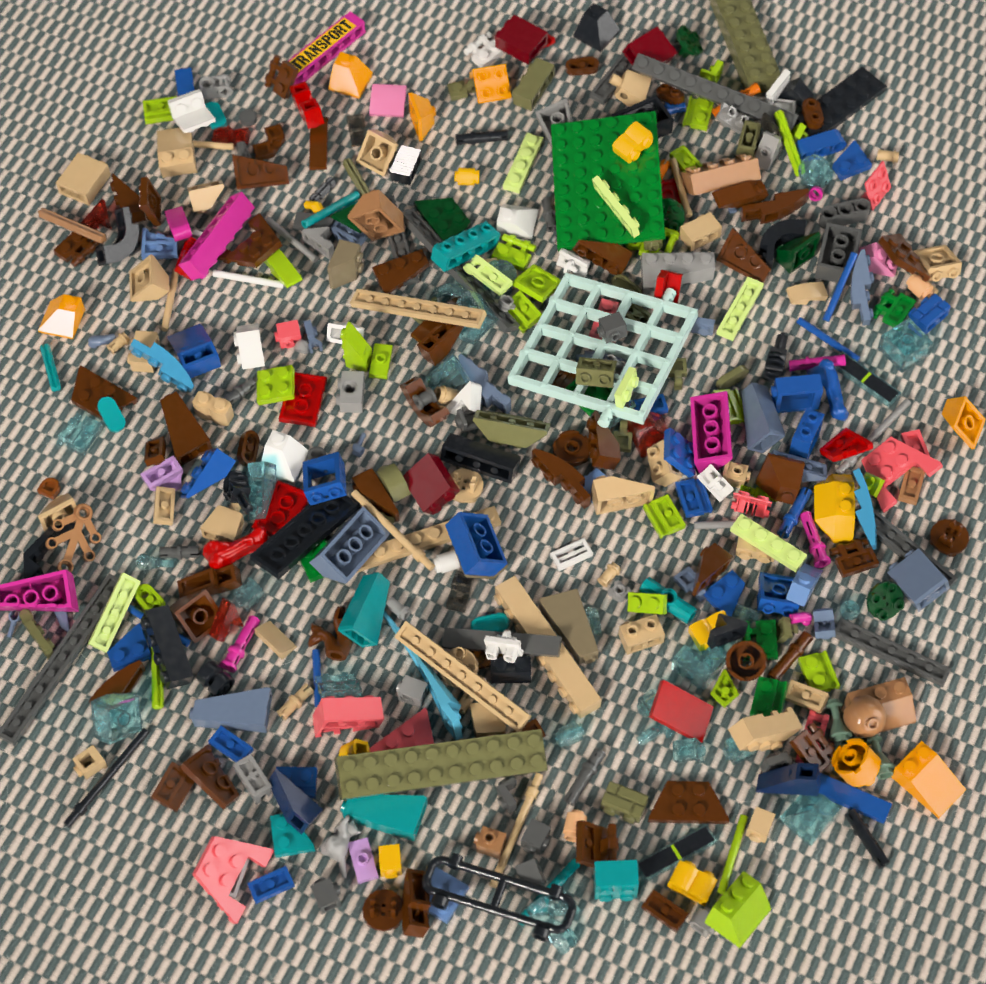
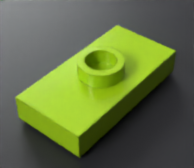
[369,343,393,379]

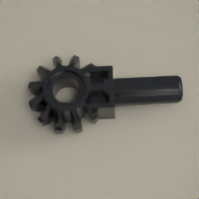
[763,333,788,383]
[222,470,253,514]

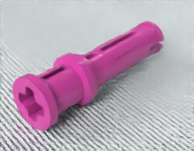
[799,511,831,568]
[220,615,261,673]

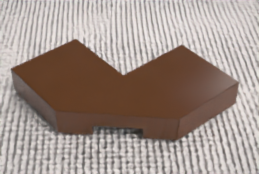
[252,123,286,160]

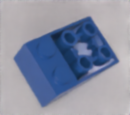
[167,323,221,378]
[180,448,236,498]

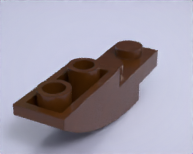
[740,188,809,225]
[531,448,591,509]

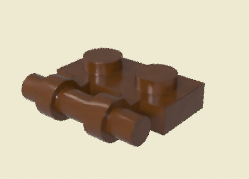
[264,55,299,100]
[53,232,100,267]
[829,538,879,578]
[789,722,835,772]

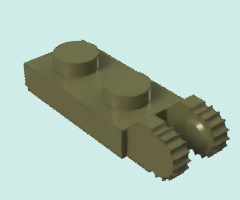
[19,609,55,660]

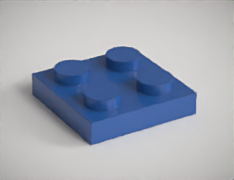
[664,427,695,478]

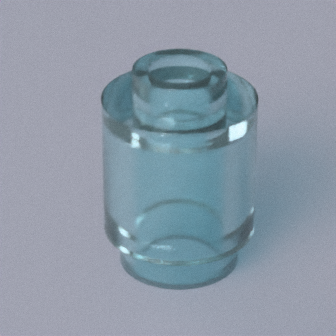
[553,721,585,748]

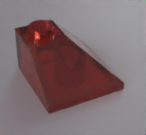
[627,412,668,458]

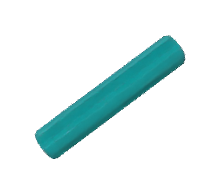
[40,343,61,392]

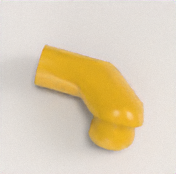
[304,200,324,214]

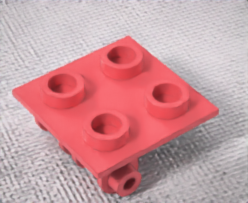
[861,160,891,210]
[731,491,772,519]

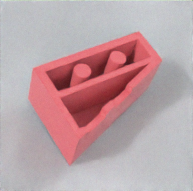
[312,695,384,738]

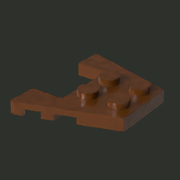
[217,213,282,268]

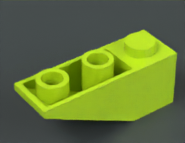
[340,322,372,372]

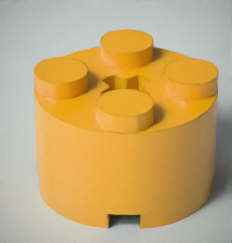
[831,738,881,787]

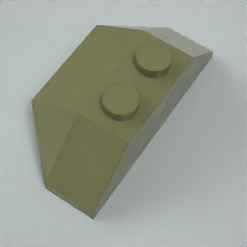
[473,410,551,448]

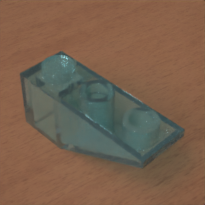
[248,461,276,520]

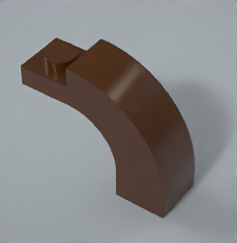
[399,376,450,427]

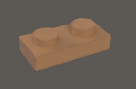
[897,467,925,506]

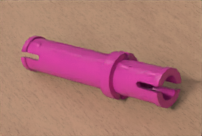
[789,354,846,372]

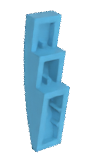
[853,468,877,550]

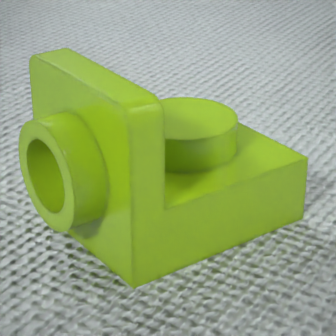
[699,59,724,83]

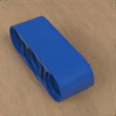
[795,129,846,162]

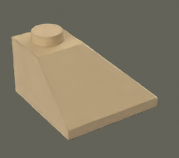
[356,129,398,177]
[187,180,224,214]
[129,254,170,302]
[38,493,80,532]

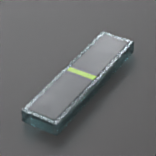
[834,351,901,408]
[637,824,717,883]

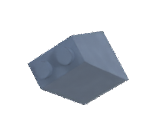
[887,548,950,612]

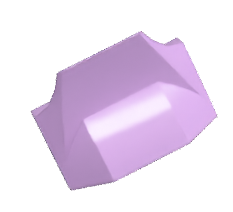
[140,455,184,491]

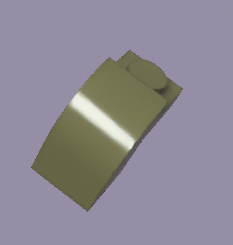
[375,463,411,503]

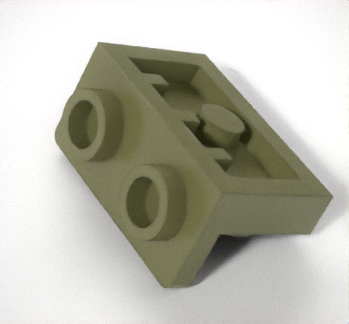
[576,357,617,388]

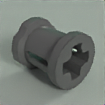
[412,387,437,410]

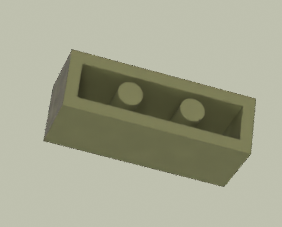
[512,58,555,111]

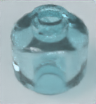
[637,689,657,719]

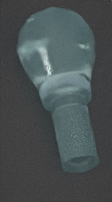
[136,553,174,571]

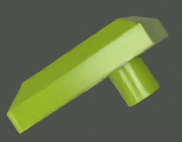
[710,669,739,708]

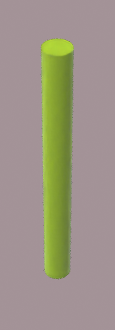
[717,814,748,895]

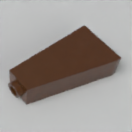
[160,391,212,466]

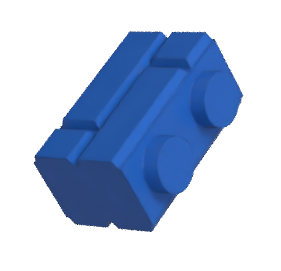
[908,294,951,336]

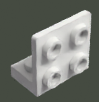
[168,89,216,133]

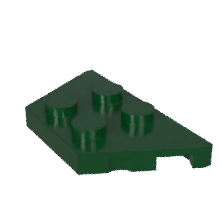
[414,198,471,241]

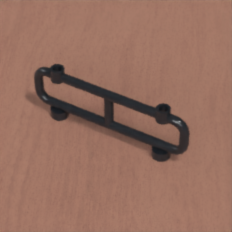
[422,853,577,942]

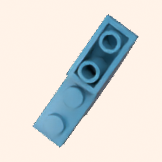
[129,339,194,393]

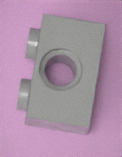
[336,371,365,413]

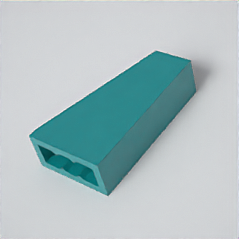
[338,572,390,648]
[341,795,428,842]

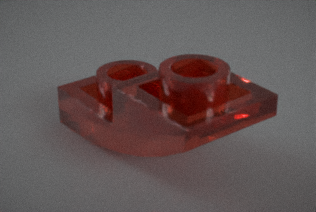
[211,126,251,146]

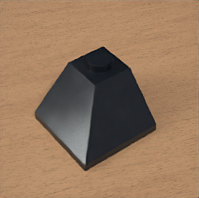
[573,3,620,52]

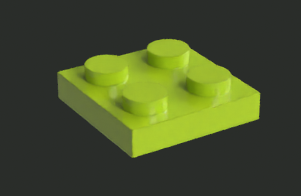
[512,264,561,303]
[257,365,295,405]

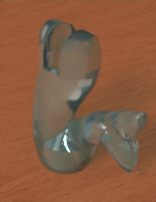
[525,891,582,955]

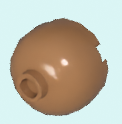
[843,695,886,738]

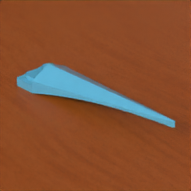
[383,611,463,741]

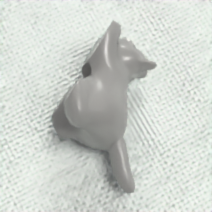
[321,815,361,878]

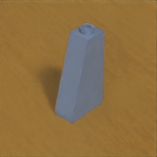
[741,383,785,453]
[189,687,272,733]

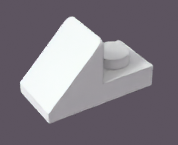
[446,381,482,415]

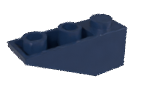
[756,763,821,796]
[268,769,323,835]

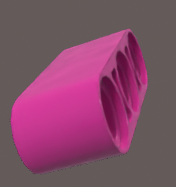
[165,206,193,242]

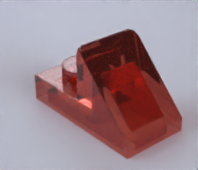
[81,199,111,230]
[209,598,244,642]

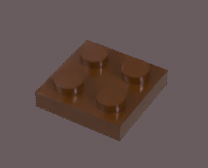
[138,177,161,227]

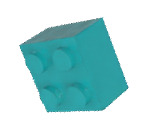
[593,860,639,902]

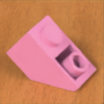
[857,242,897,277]

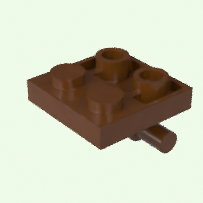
[576,820,619,868]

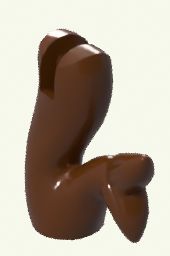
[308,606,353,661]

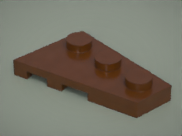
[232,154,289,190]
[716,228,772,284]
[372,249,429,294]
[180,744,239,810]

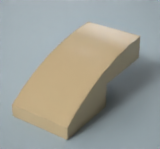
[786,282,829,305]

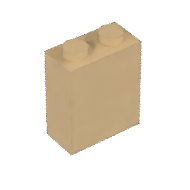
[56,153,111,205]

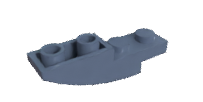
[850,249,874,326]
[458,354,511,414]

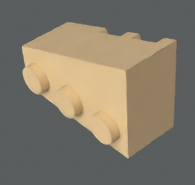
[728,707,803,752]

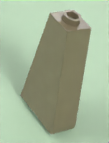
[539,589,599,664]

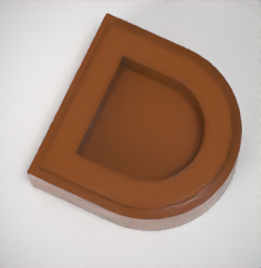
[37,478,61,500]

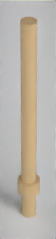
[351,490,435,571]
[489,773,543,888]

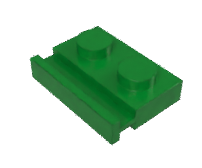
[750,677,789,717]

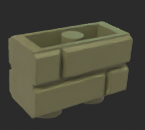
[736,120,761,157]
[600,781,649,824]

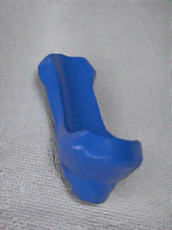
[807,359,849,421]

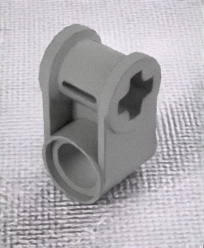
[199,74,233,99]

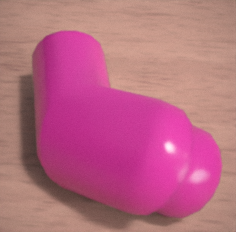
[789,612,813,626]

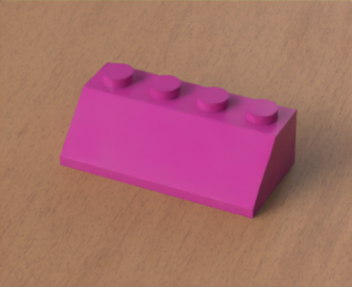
[690,391,733,473]

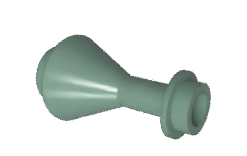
[826,699,853,746]
[866,734,896,780]

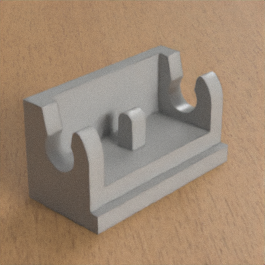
[233,754,272,805]

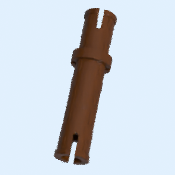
[767,631,813,680]

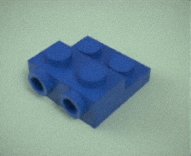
[757,572,800,617]

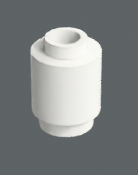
[432,550,460,574]

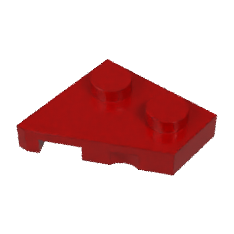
[820,428,874,462]

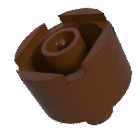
[726,640,767,681]

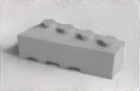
[535,98,572,149]
[641,252,715,295]

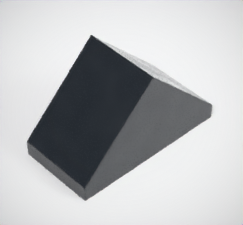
[778,78,814,107]

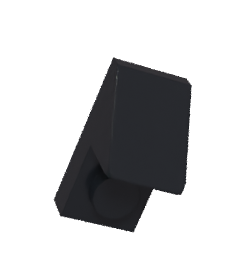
[707,614,748,649]

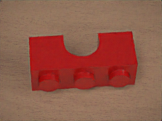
[289,81,325,129]

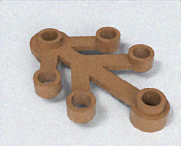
[45,503,102,572]

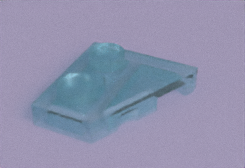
[425,355,471,391]

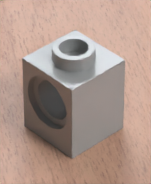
[396,675,429,708]

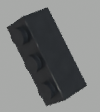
[611,95,674,138]

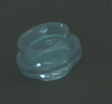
[840,600,860,620]

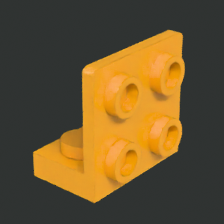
[469,64,511,104]

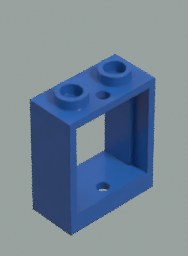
[771,374,823,413]
[789,407,825,459]
[303,451,347,506]

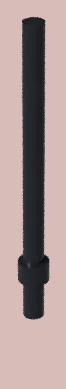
[63,728,150,828]

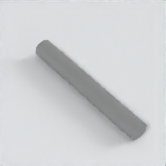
[694,520,736,529]

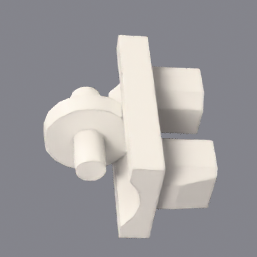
[556,248,591,278]
[697,464,734,502]
[484,630,524,663]

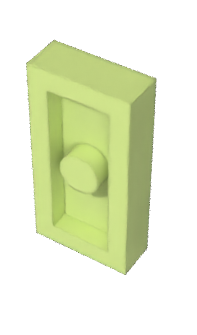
[614,367,639,409]

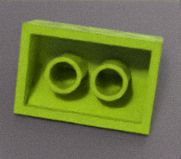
[704,871,771,948]

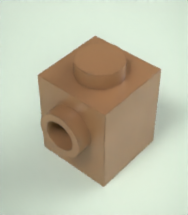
[474,826,507,859]

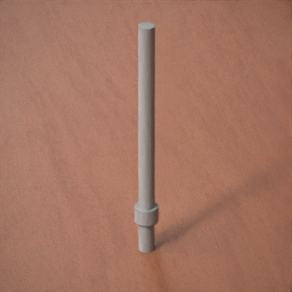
[836,399,911,475]

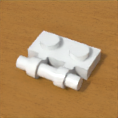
[463,32,505,68]

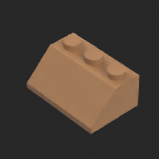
[348,190,405,241]
[844,677,917,739]

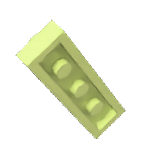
[503,133,543,194]
[592,175,640,238]
[716,277,764,341]
[730,514,807,572]
[88,573,141,653]

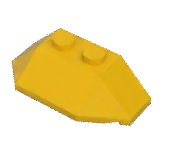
[814,474,855,544]

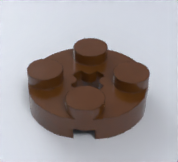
[553,430,591,467]

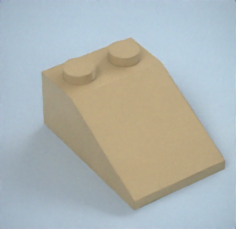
[157,128,197,178]
[591,476,655,515]

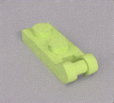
[463,255,513,296]

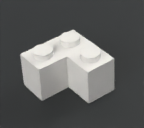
[233,323,265,369]

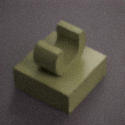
[776,616,799,644]

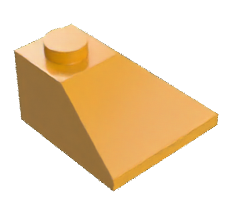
[328,52,373,99]
[408,92,436,141]
[38,294,85,339]
[941,396,986,449]

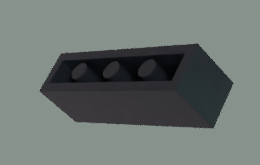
[440,433,521,484]
[141,605,194,689]

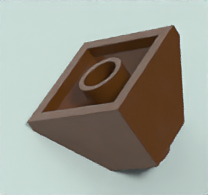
[755,453,805,505]
[169,588,226,644]

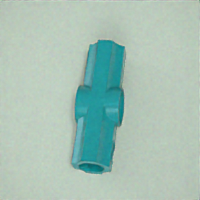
[639,577,697,624]

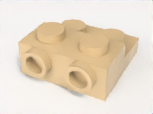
[913,245,962,282]

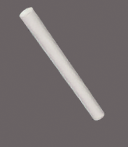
[213,270,284,288]

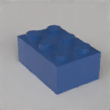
[445,512,508,577]

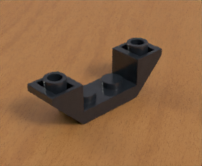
[23,523,84,579]

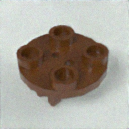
[929,519,969,557]
[362,889,403,932]

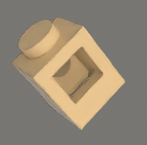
[723,461,751,489]
[72,745,108,780]

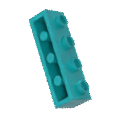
[431,221,501,272]

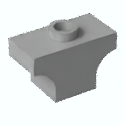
[755,131,783,171]

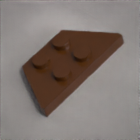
[878,234,931,282]
[71,365,138,420]
[648,781,729,824]

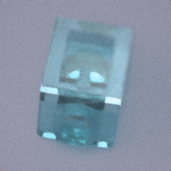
[673,737,706,764]

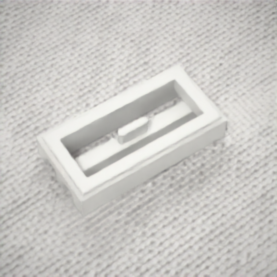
[766,69,791,104]
[550,538,593,571]

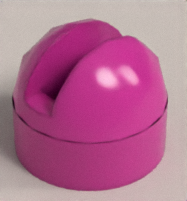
[809,186,823,201]

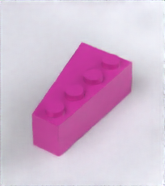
[0,569,79,612]

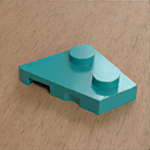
[270,814,316,858]

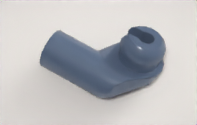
[88,333,116,348]

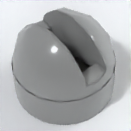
[294,339,309,354]

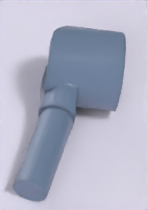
[352,433,366,458]
[7,610,21,638]

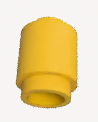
[454,167,480,186]

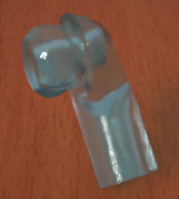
[585,607,602,636]

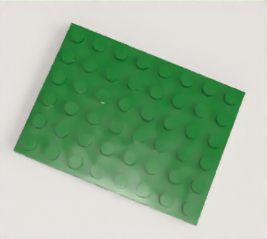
[551,111,666,252]

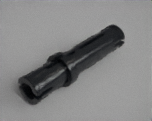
[455,129,508,146]
[844,808,890,869]

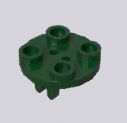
[675,25,703,58]
[663,198,685,231]
[866,581,905,621]

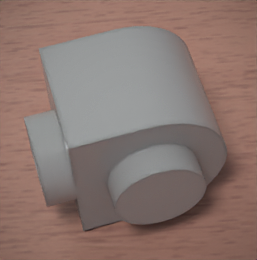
[689,908,715,938]

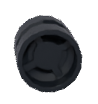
[196,661,235,697]

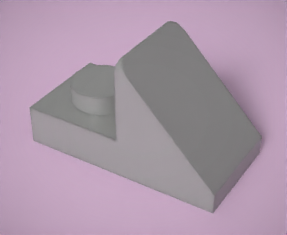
[302,227,334,260]

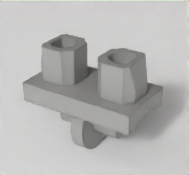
[716,103,749,134]

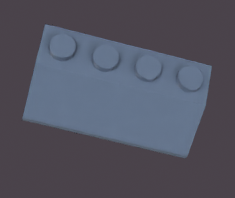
[309,506,391,584]

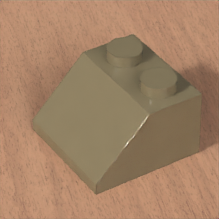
[327,239,364,289]

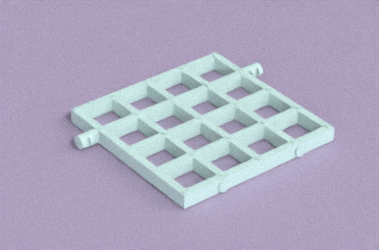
[507,273,698,428]

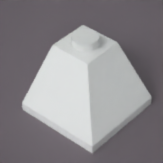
[497,204,539,240]
[260,430,309,483]

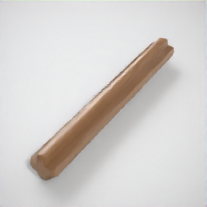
[38,208,107,244]

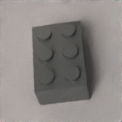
[814,222,862,285]

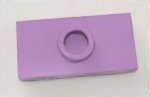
[348,837,379,884]

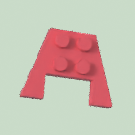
[861,437,943,513]
[192,836,274,924]

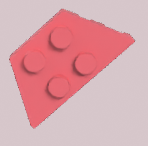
[370,708,434,752]

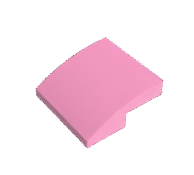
[369,84,407,117]

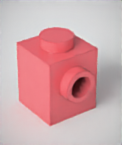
[274,320,301,349]

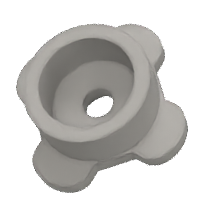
[494,295,516,312]
[607,580,631,602]

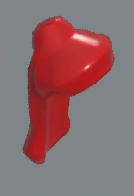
[203,526,268,569]

